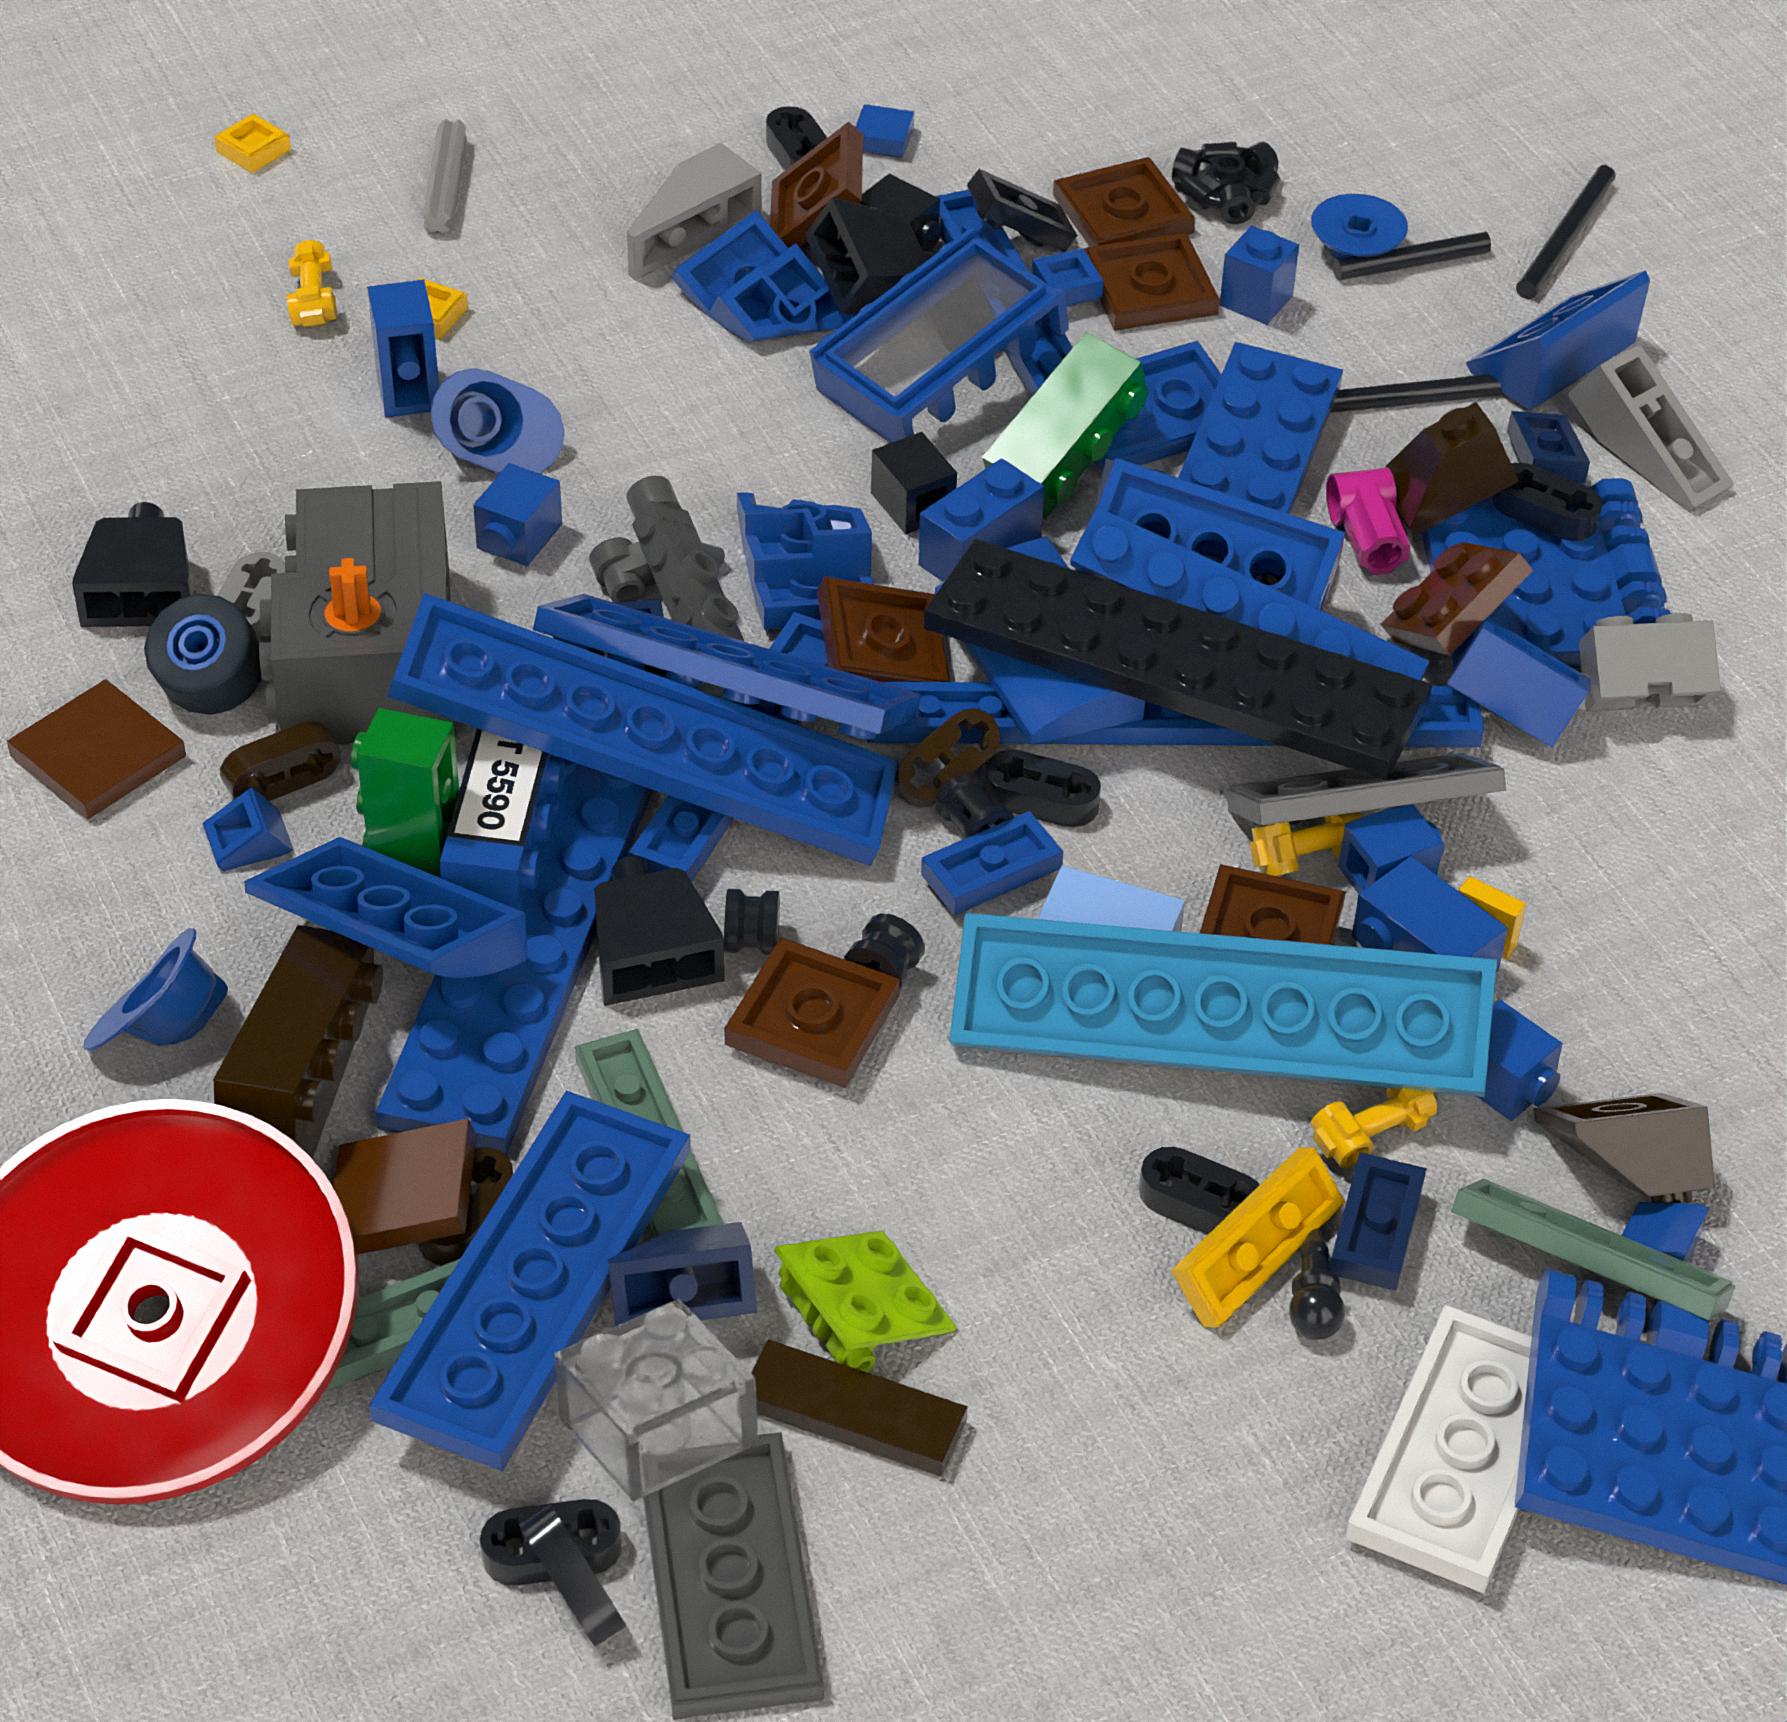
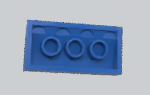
[935,537,1146,745]
[244,837,527,978]

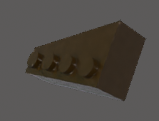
[213,925,383,1159]

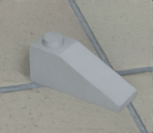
[627,143,762,280]
[1567,343,1735,512]

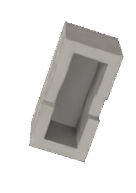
[1579,613,1721,712]

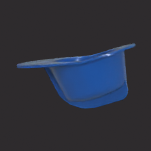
[430,368,565,474]
[83,928,228,1051]

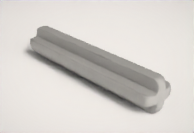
[423,119,467,234]

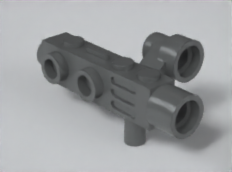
[589,475,744,641]

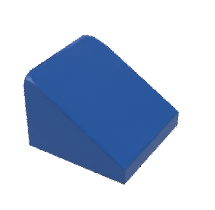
[202,787,293,871]
[1621,1202,1709,1263]

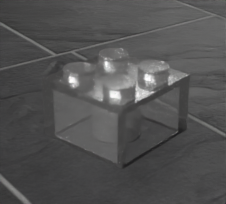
[554,1299,759,1501]

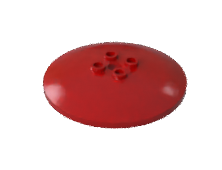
[0,1099,359,1505]

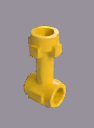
[287,240,338,327]
[1249,812,1363,876]
[1310,1088,1437,1169]

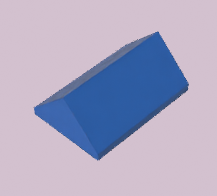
[1466,270,1650,410]

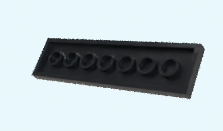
[924,539,1432,780]

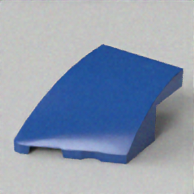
[671,210,857,342]
[737,492,874,629]

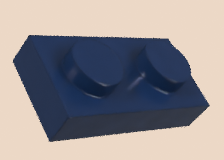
[1507,411,1590,483]
[1329,1152,1427,1291]

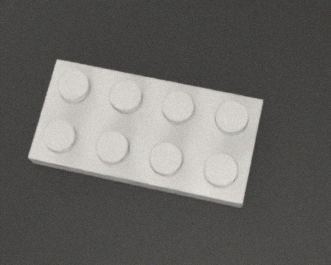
[1345,1305,1532,1594]

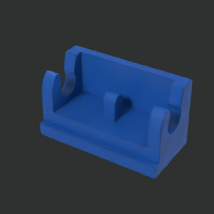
[1447,617,1591,748]

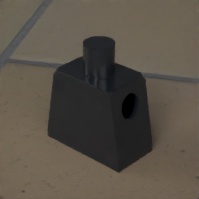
[805,197,937,314]
[72,502,193,627]
[594,856,725,1006]

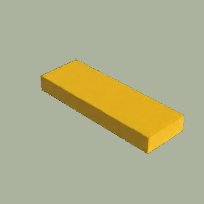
[1171,1147,1346,1328]

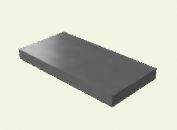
[1226,753,1506,826]
[638,1432,824,1720]

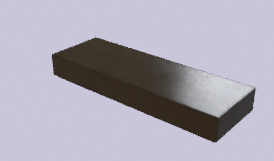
[741,1339,968,1477]

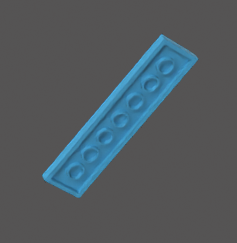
[949,913,1497,1097]

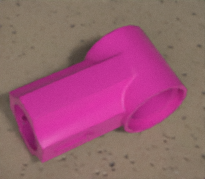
[1326,467,1410,575]

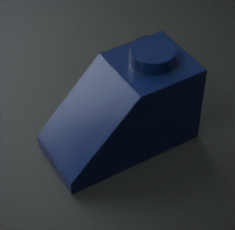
[608,1222,758,1332]

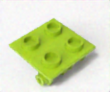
[774,1230,957,1372]

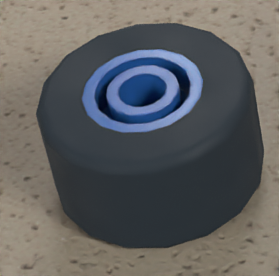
[144,594,262,715]

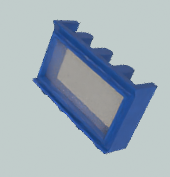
[809,227,1069,443]

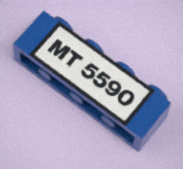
[440,728,565,911]

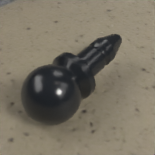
[1289,1229,1345,1340]

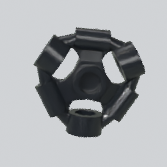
[1172,141,1280,225]

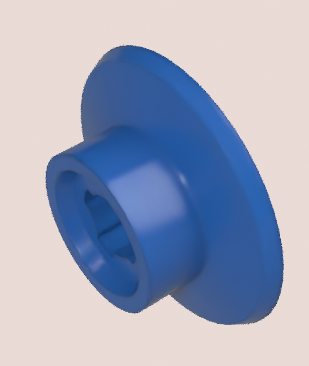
[1311,194,1408,259]

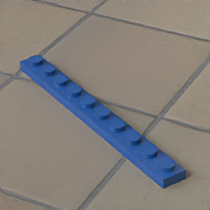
[867,682,1484,748]

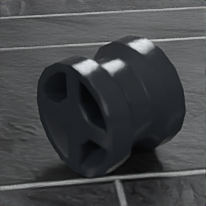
[724,888,780,955]
[844,913,925,989]

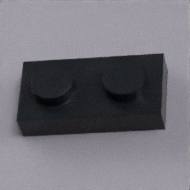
[967,169,1077,252]

